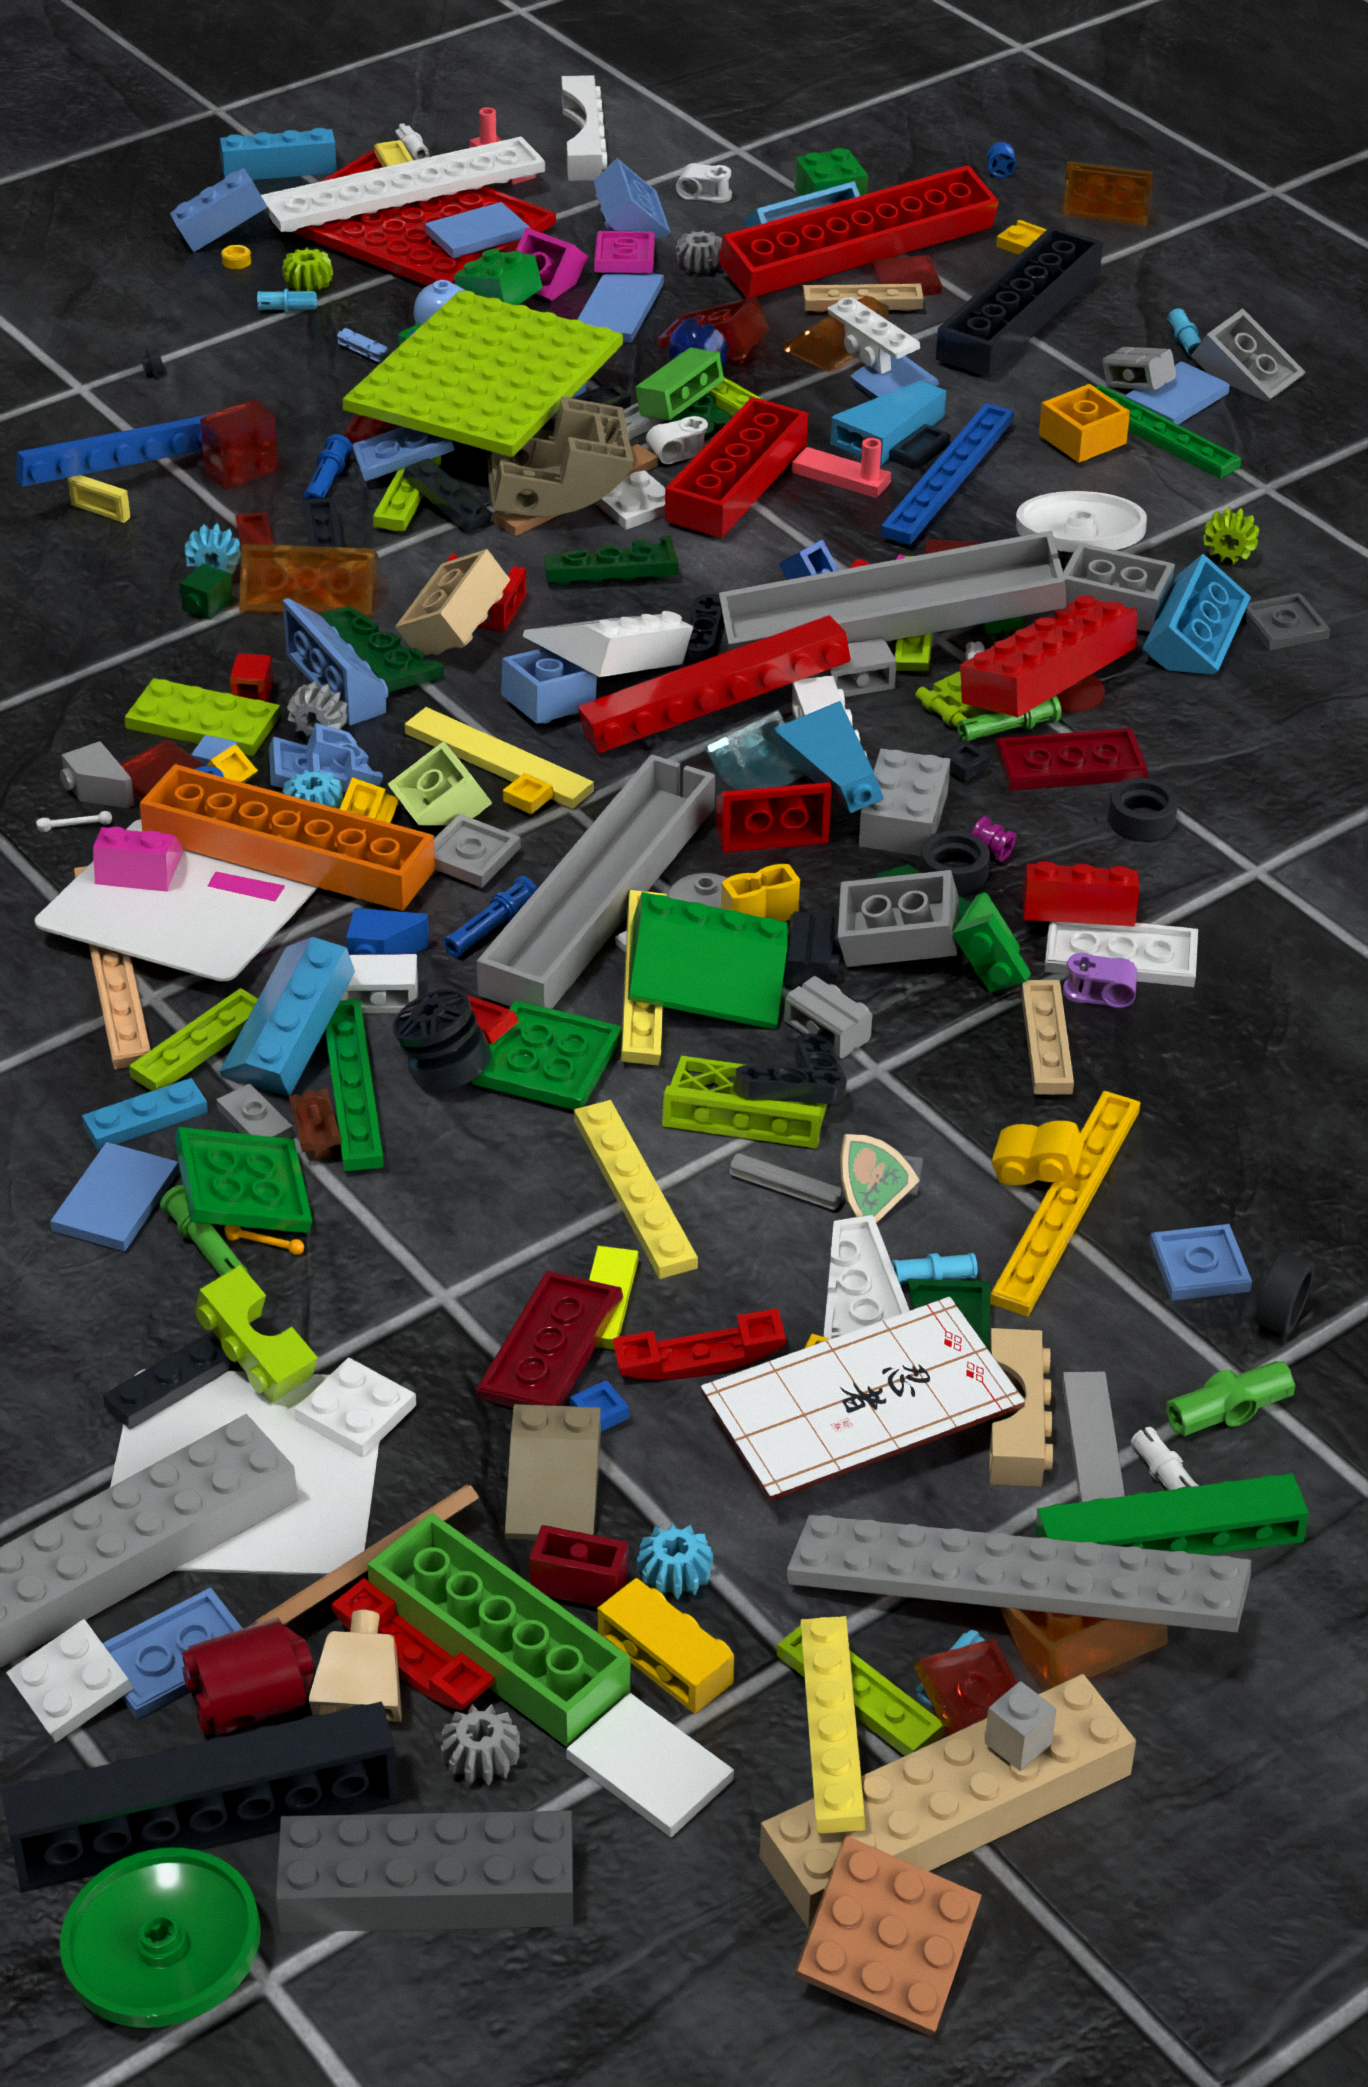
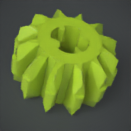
[282,248,333,292]
[1203,506,1259,564]

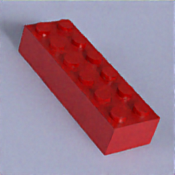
[665,397,808,538]
[960,595,1137,717]

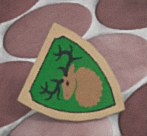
[840,1134,920,1223]

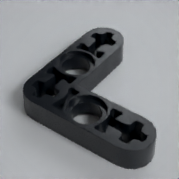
[684,594,725,664]
[733,1034,847,1104]

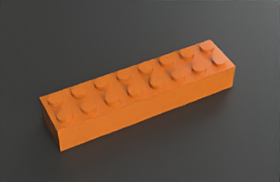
[140,764,435,911]

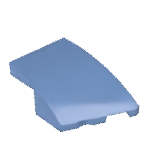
[269,723,383,792]

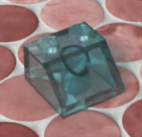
[705,710,806,790]

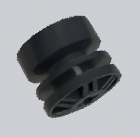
[393,989,492,1092]

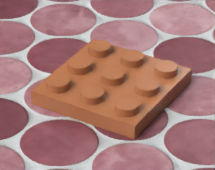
[793,1836,982,2036]

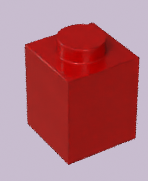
[230,653,273,702]

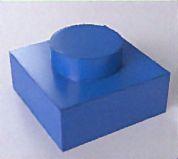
[570,1380,629,1432]

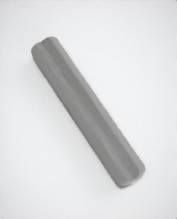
[730,1153,843,1210]

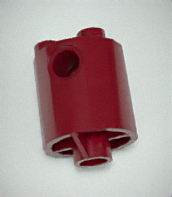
[181,1617,315,1736]

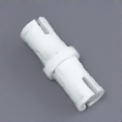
[1131,1427,1199,1490]

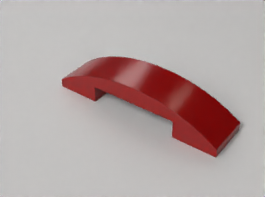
[613,1308,786,1380]
[331,1578,495,1710]

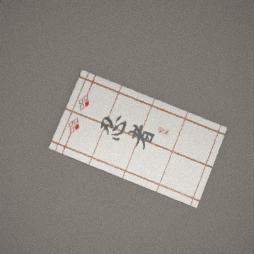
[701,1297,1025,1502]

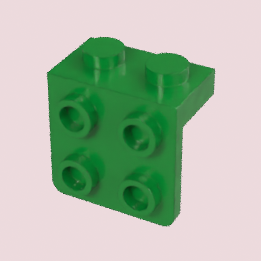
[952,893,1031,993]

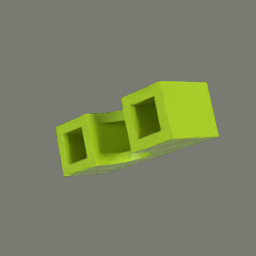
[195,1265,318,1403]

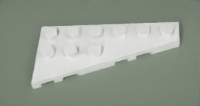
[824,1215,910,1339]

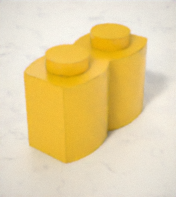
[721,864,800,922]
[991,1121,1084,1186]

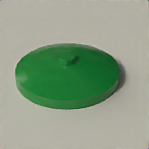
[60,1848,261,2028]

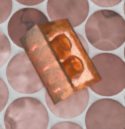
[1062,161,1154,226]
[783,295,889,372]
[1001,1607,1168,1690]

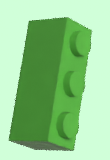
[635,348,724,420]

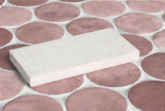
[1044,921,1198,987]

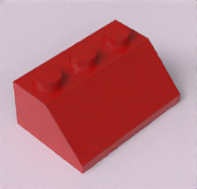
[716,782,831,853]
[1022,861,1140,927]

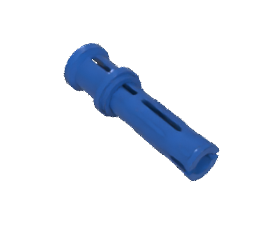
[302,434,353,501]
[443,876,538,958]

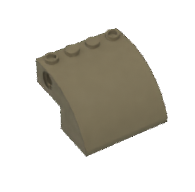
[485,397,634,516]

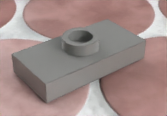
[216,1083,293,1139]

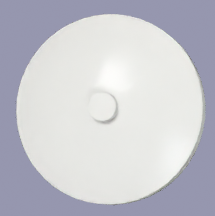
[1016,491,1147,552]

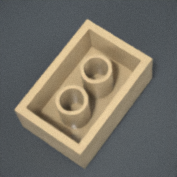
[395,549,510,656]

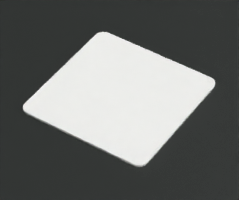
[35,819,319,981]
[110,1368,380,1576]

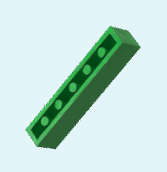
[1034,1473,1309,1555]

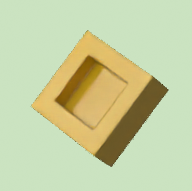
[206,744,258,783]
[503,772,553,814]

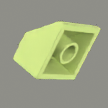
[388,741,492,825]

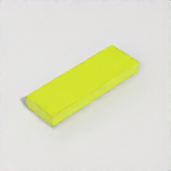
[589,1246,638,1350]

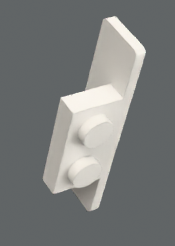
[828,297,920,374]

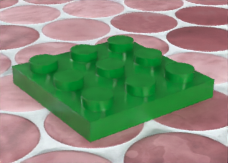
[472,1000,622,1110]
[174,1127,313,1233]

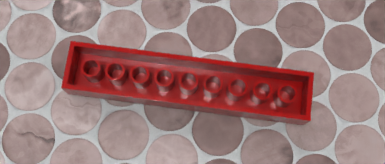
[718,165,999,300]

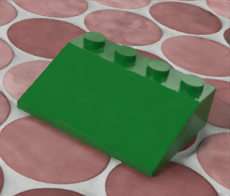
[628,892,787,1030]

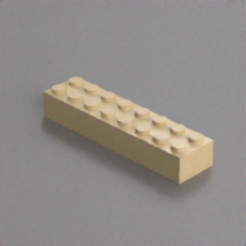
[759,1674,1136,1929]

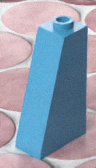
[830,380,946,465]
[775,701,884,813]

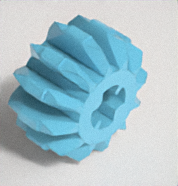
[184,523,241,574]
[283,769,343,809]
[637,1522,713,1600]

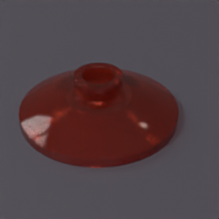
[1056,674,1105,712]

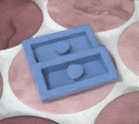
[850,356,939,399]

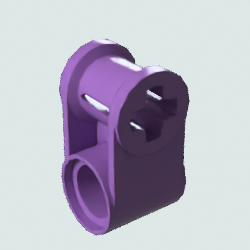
[1063,953,1137,1008]

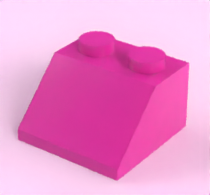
[516,228,588,301]
[93,827,183,892]

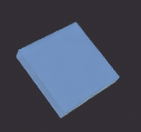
[1149,1224,1252,1301]

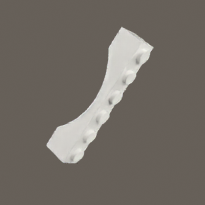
[562,76,607,181]

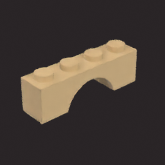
[989,1328,1053,1487]

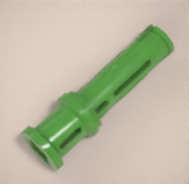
[957,695,1061,741]
[160,1185,247,1277]

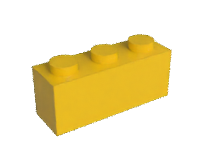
[598,1578,734,1714]

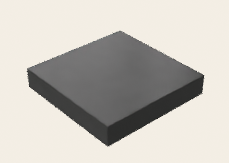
[1242,593,1331,651]

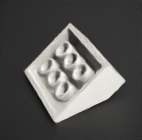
[523,611,693,677]

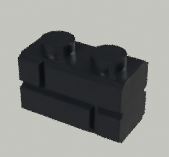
[784,912,841,989]

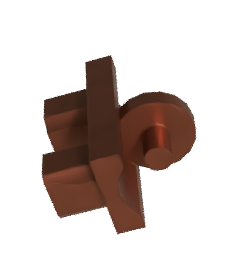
[289,1088,341,1161]

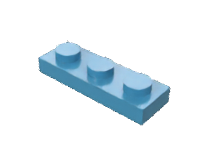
[82,1078,208,1151]

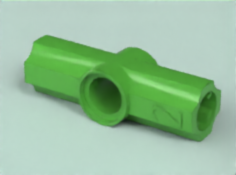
[1165,1361,1295,1436]

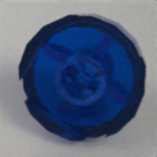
[668,318,729,367]

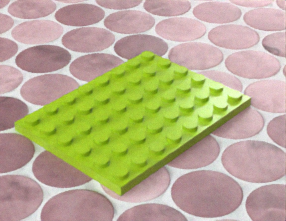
[343,291,623,457]

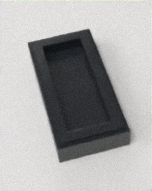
[889,424,951,470]

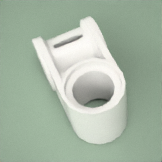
[676,163,732,203]
[646,416,708,464]

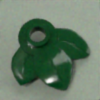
[669,394,731,438]

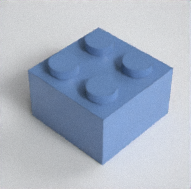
[501,648,597,723]

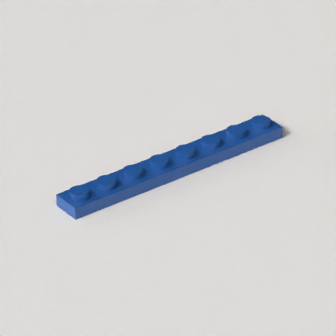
[881,403,1014,545]
[16,408,247,487]

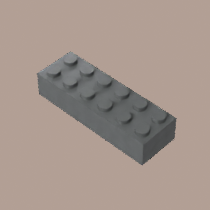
[276,1810,573,1933]

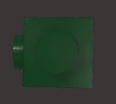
[179,563,233,620]

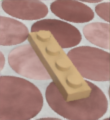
[803,284,924,313]
[1021,980,1074,1095]

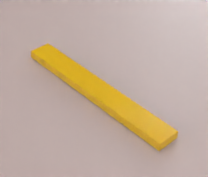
[990,1091,1141,1317]

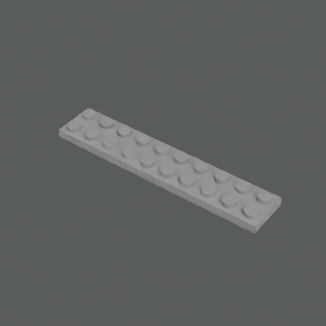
[787,1515,1251,1632]

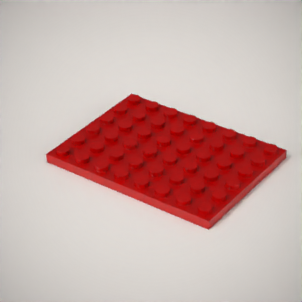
[269,149,556,286]

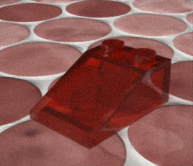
[656,296,769,361]

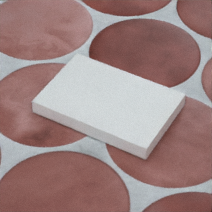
[566,1693,734,1838]

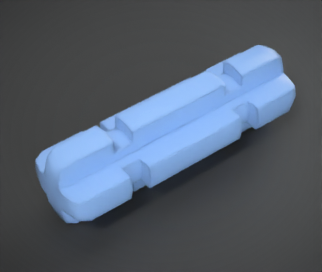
[337,328,389,363]

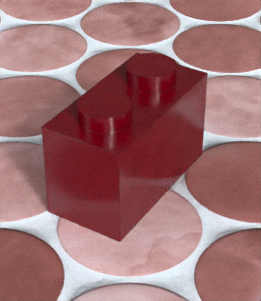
[529,1525,629,1607]

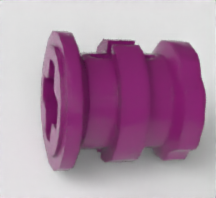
[971,816,1017,862]

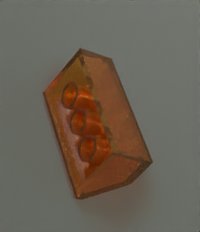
[239,544,379,616]

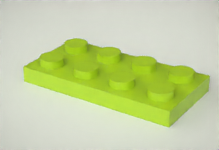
[124,678,281,756]

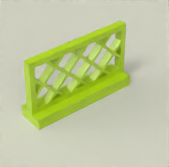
[662,1056,827,1149]

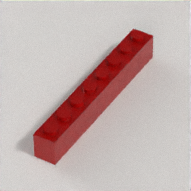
[578,615,851,754]

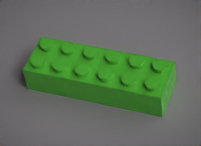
[367,1512,630,1747]

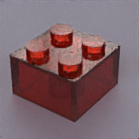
[200,399,279,490]

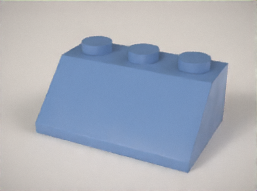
[593,158,671,238]
[170,168,267,252]

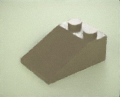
[505,1404,601,1540]

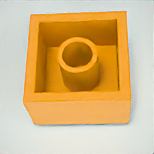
[1039,384,1130,463]

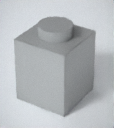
[985,1681,1056,1771]

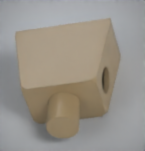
[309,1610,402,1722]

